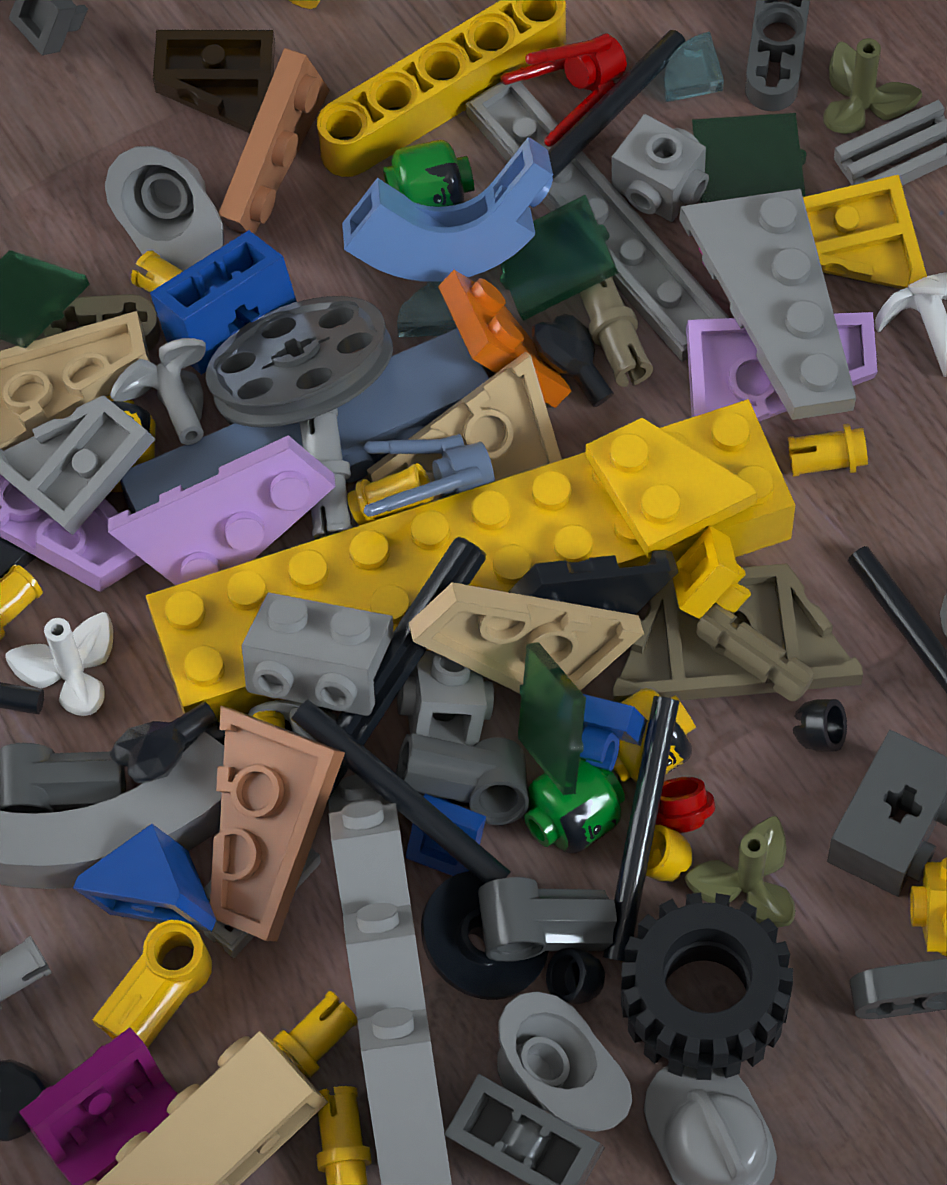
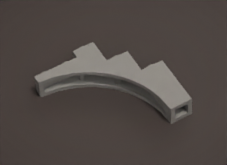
[328,774,452,1185]

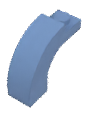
[342,137,553,282]

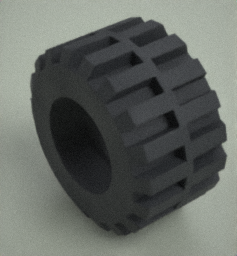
[621,892,793,1080]

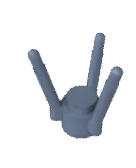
[364,434,495,517]

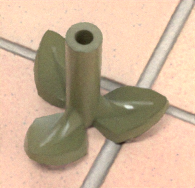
[823,38,922,134]
[685,816,796,928]

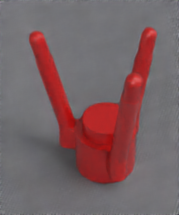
[500,33,627,147]

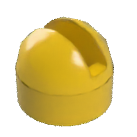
[646,825,692,882]

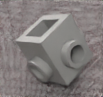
[612,114,709,222]
[397,651,494,746]

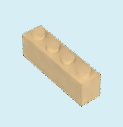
[83,1031,328,1185]

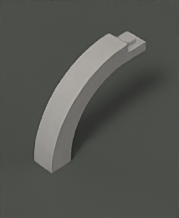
[0,732,224,889]

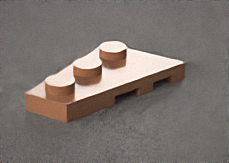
[218,48,330,234]
[210,706,345,942]

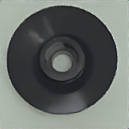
[421,871,549,1000]

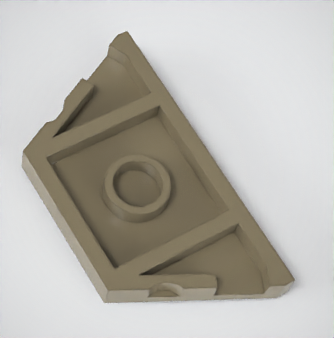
[613,563,863,703]

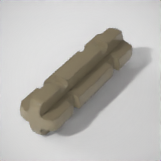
[696,604,814,701]

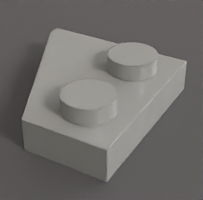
[0,395,155,535]

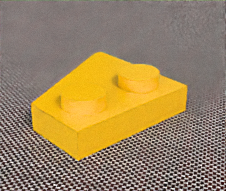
[803,174,927,289]
[586,418,757,557]

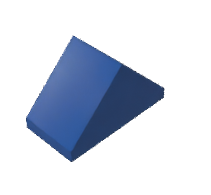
[73,824,216,932]

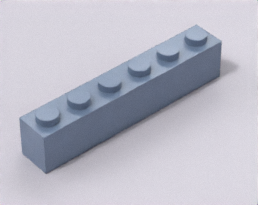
[120,328,489,514]

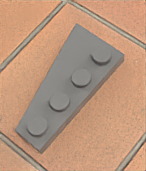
[679,189,856,420]

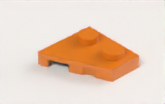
[438,270,571,408]

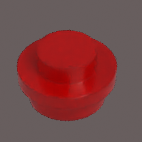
[656,777,716,833]

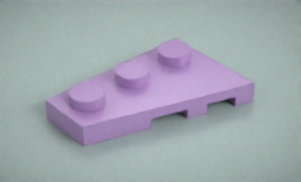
[686,312,878,421]
[108,435,335,585]
[0,475,146,592]

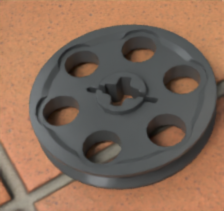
[206,296,393,427]

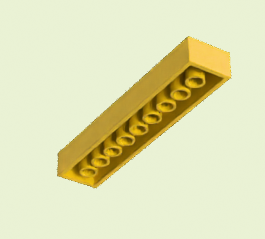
[145,399,795,722]

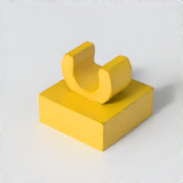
[672,526,751,619]

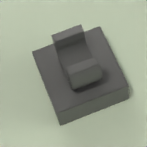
[9,0,88,55]

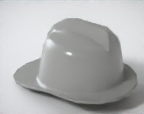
[105,146,224,271]
[497,991,632,1132]
[644,1065,777,1185]

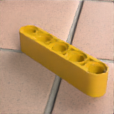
[317,0,566,177]

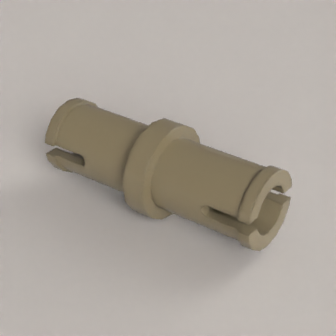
[574,266,653,387]

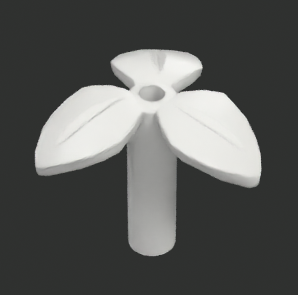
[874,272,947,377]
[5,612,114,716]

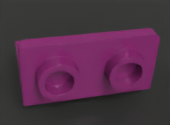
[19,1027,178,1185]

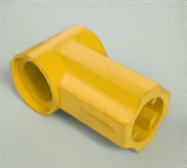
[92,920,212,1049]

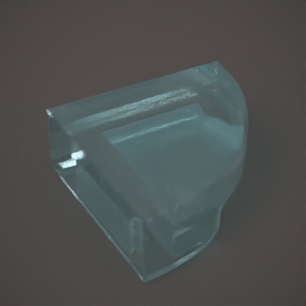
[664,31,724,102]
[397,281,457,337]

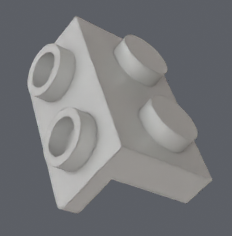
[242,592,394,716]

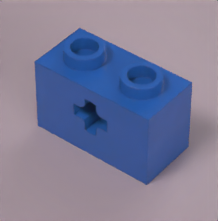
[150,230,297,375]

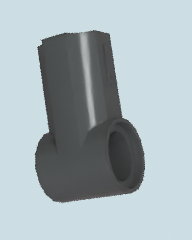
[395,733,529,825]
[0,743,126,814]
[478,877,617,962]

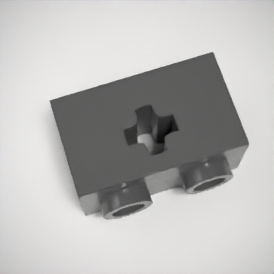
[827,730,947,897]
[444,1074,605,1185]

